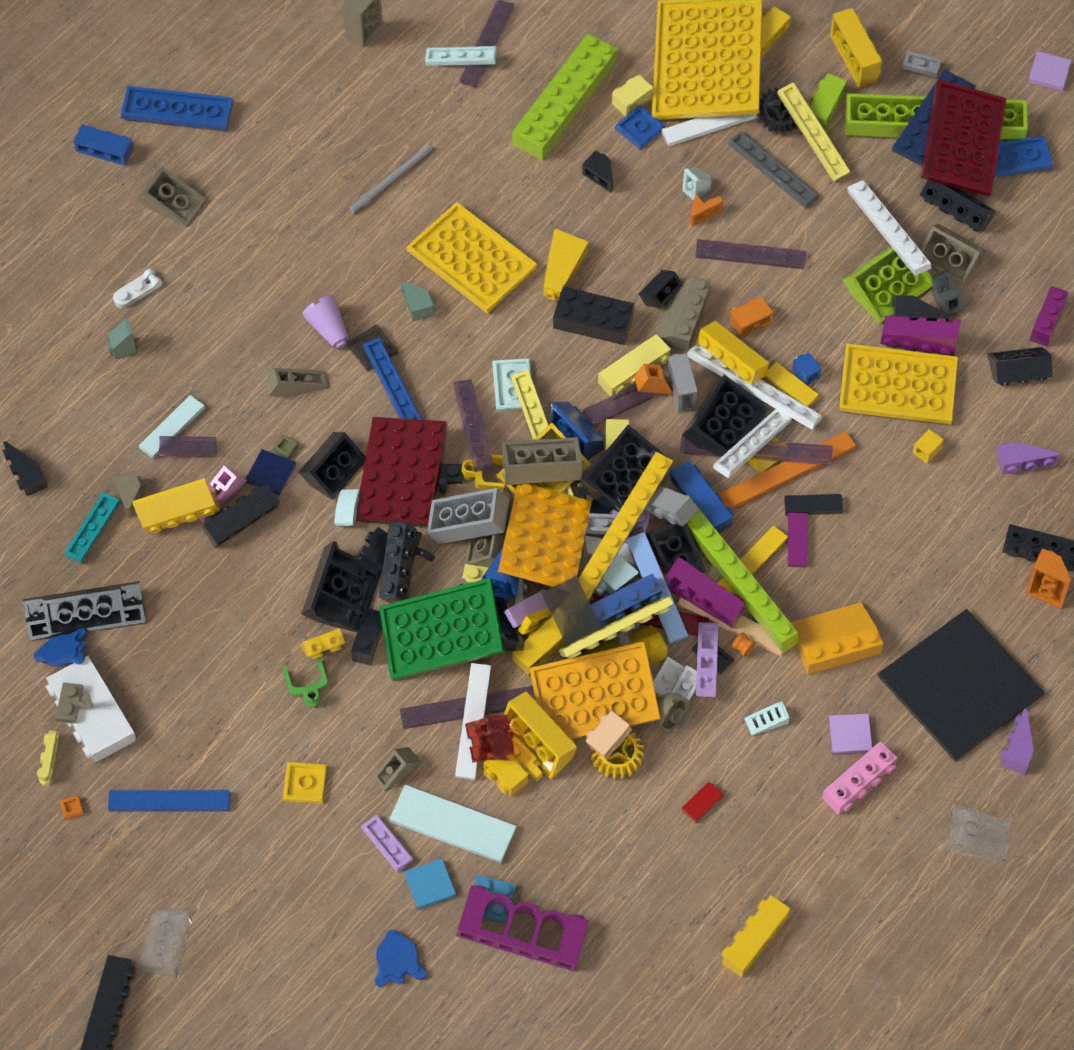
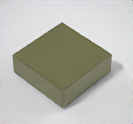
[272,434,299,460]

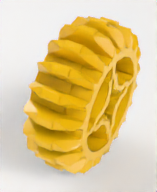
[590,732,644,779]

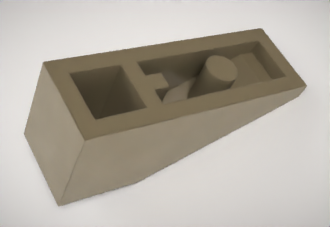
[265,368,328,397]

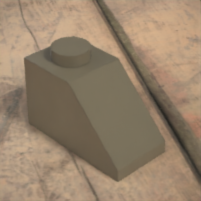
[113,470,144,518]
[373,747,421,791]

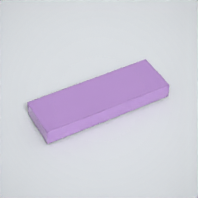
[504,590,553,629]
[361,815,413,873]

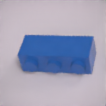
[73,125,134,166]

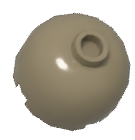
[654,693,691,733]

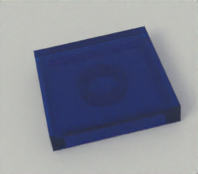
[246,449,296,496]

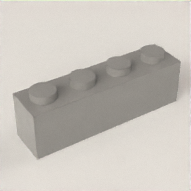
[644,485,698,526]

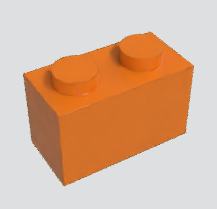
[729,296,773,338]

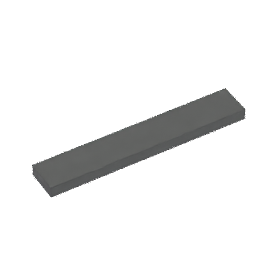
[728,131,819,209]

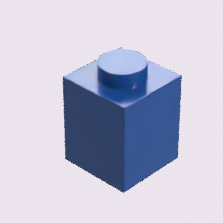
[792,353,822,385]

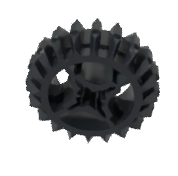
[756,87,798,135]

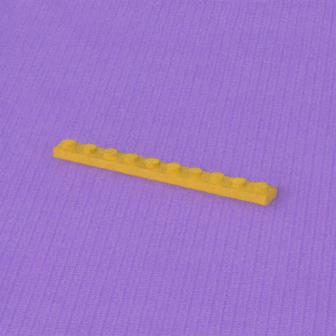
[560,452,673,621]

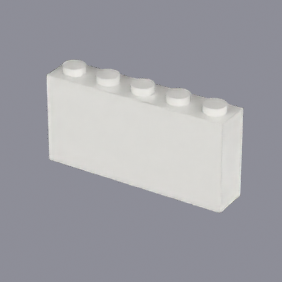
[46,656,136,763]

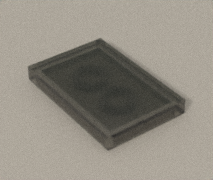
[541,576,602,646]

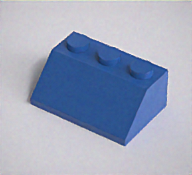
[551,402,604,460]

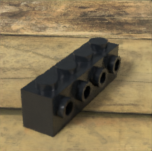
[920,180,996,232]
[202,483,280,548]
[379,522,417,603]
[1002,524,1074,571]

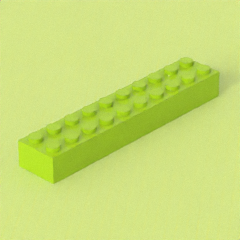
[845,94,1028,141]

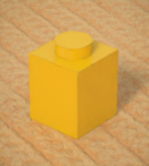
[913,429,944,464]

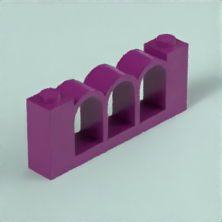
[456,885,589,972]

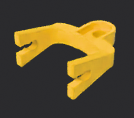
[462,453,505,491]

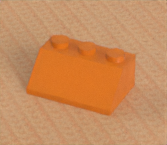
[1025,548,1071,609]

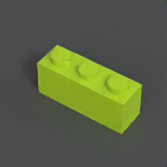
[808,73,847,131]

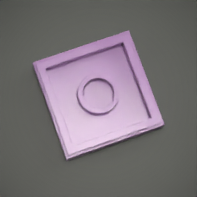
[1028,51,1071,91]
[828,714,872,755]

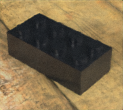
[553,286,635,345]

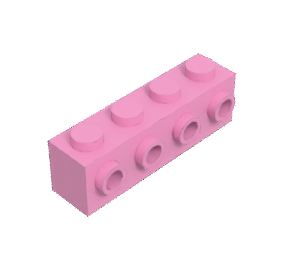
[822,741,897,815]

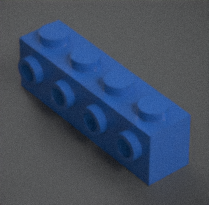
[670,460,733,533]
[583,573,663,629]

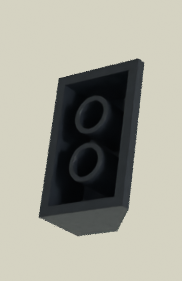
[987,347,1052,385]
[299,432,366,499]

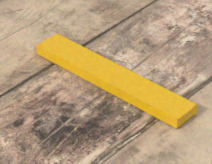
[717,526,788,595]

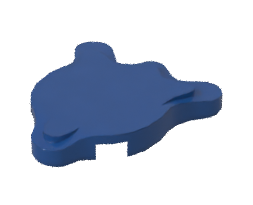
[34,629,87,666]
[375,930,426,987]

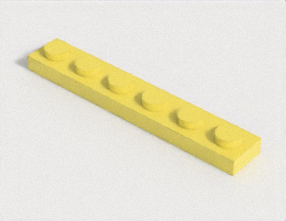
[777,83,850,182]

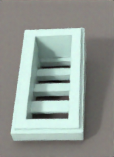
[744,702,789,736]

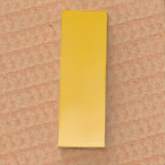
[764,362,819,407]

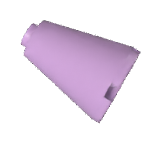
[302,295,349,348]

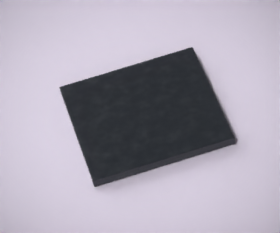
[877,609,1045,761]

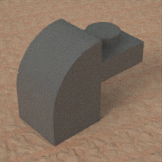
[931,269,963,315]

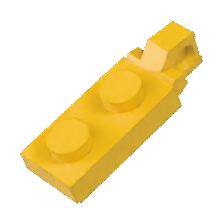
[496,732,543,782]

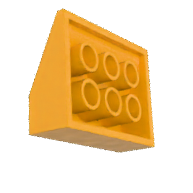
[790,602,883,675]

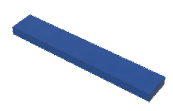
[363,337,422,420]
[108,790,230,812]

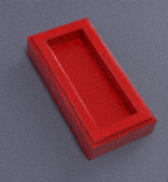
[681,782,724,823]

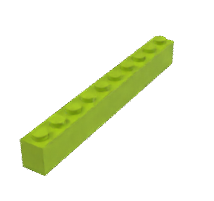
[686,494,799,653]

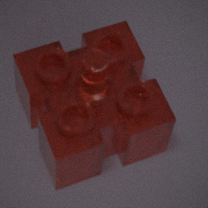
[465,714,515,763]

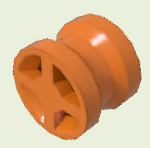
[732,632,756,657]

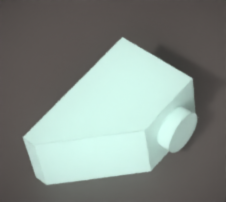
[683,168,712,201]

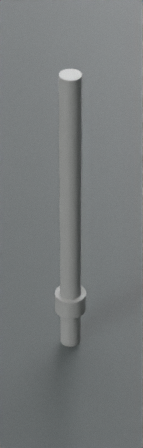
[349,145,432,214]

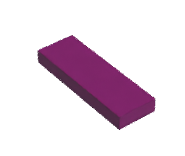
[788,513,808,567]

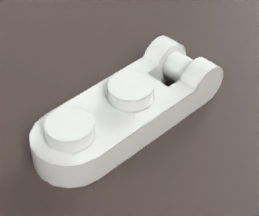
[113,268,163,308]

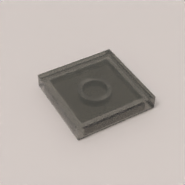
[346,324,398,372]

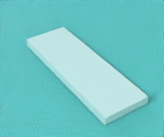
[389,785,516,863]

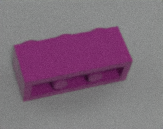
[1030,286,1069,347]

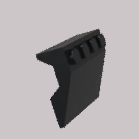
[301,541,382,633]

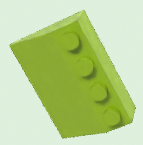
[842,246,933,323]

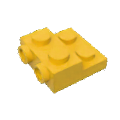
[300,628,345,660]

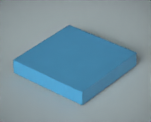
[404,858,456,910]

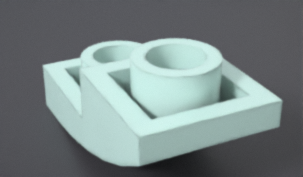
[334,489,360,526]

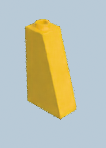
[543,229,588,301]

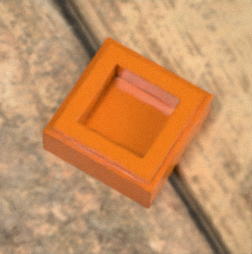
[59,795,84,821]

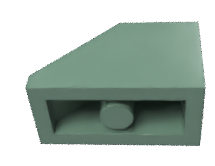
[401,281,436,321]
[107,319,137,359]

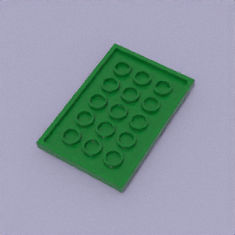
[379,578,505,681]

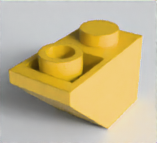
[484,760,528,797]

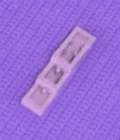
[696,623,718,697]

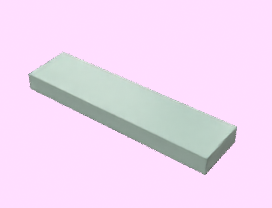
[425,46,497,66]
[139,395,205,459]

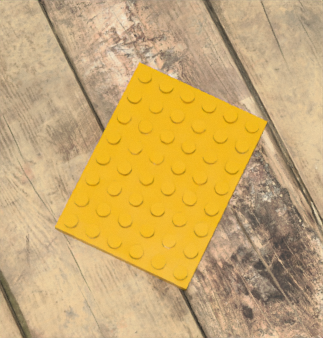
[652,0,763,120]

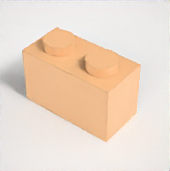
[586,711,632,760]

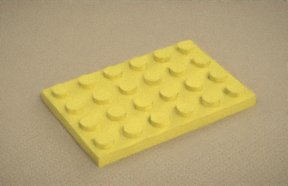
[558,597,673,659]

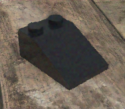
[645,523,706,576]

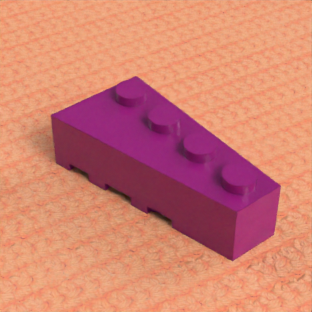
[880,316,961,356]
[666,557,745,628]

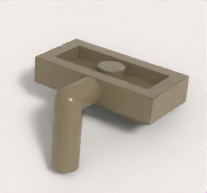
[55,682,93,724]

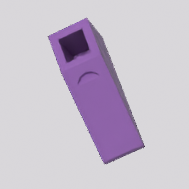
[996,442,1059,474]
[1001,708,1034,775]

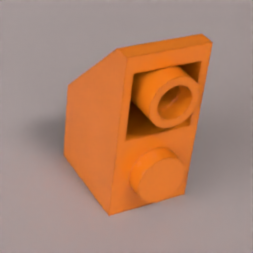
[634,364,673,395]

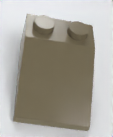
[137,166,206,227]

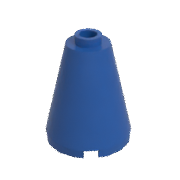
[481,548,519,599]

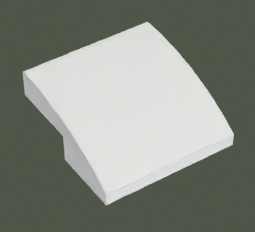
[653,657,697,700]

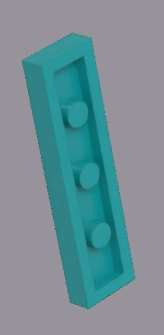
[64,492,120,564]

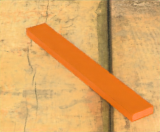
[719,431,856,510]

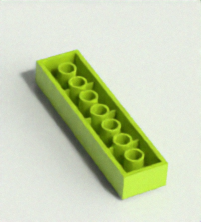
[512,33,618,160]

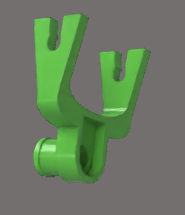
[282,657,328,708]

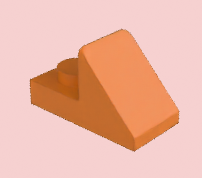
[690,194,723,227]

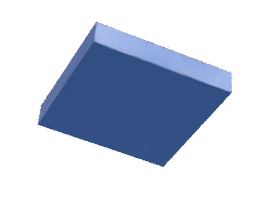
[615,105,665,150]

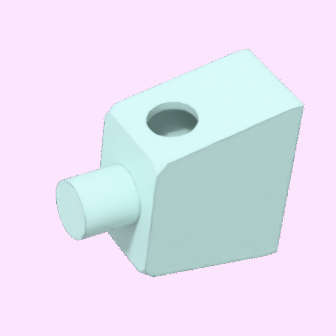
[594,554,639,596]

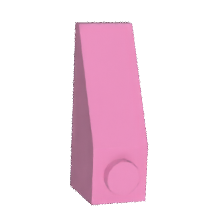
[198,466,247,522]

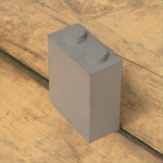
[667,353,697,414]

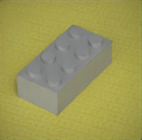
[427,488,509,544]

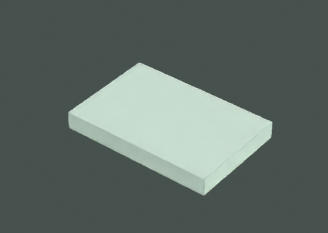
[492,358,531,412]

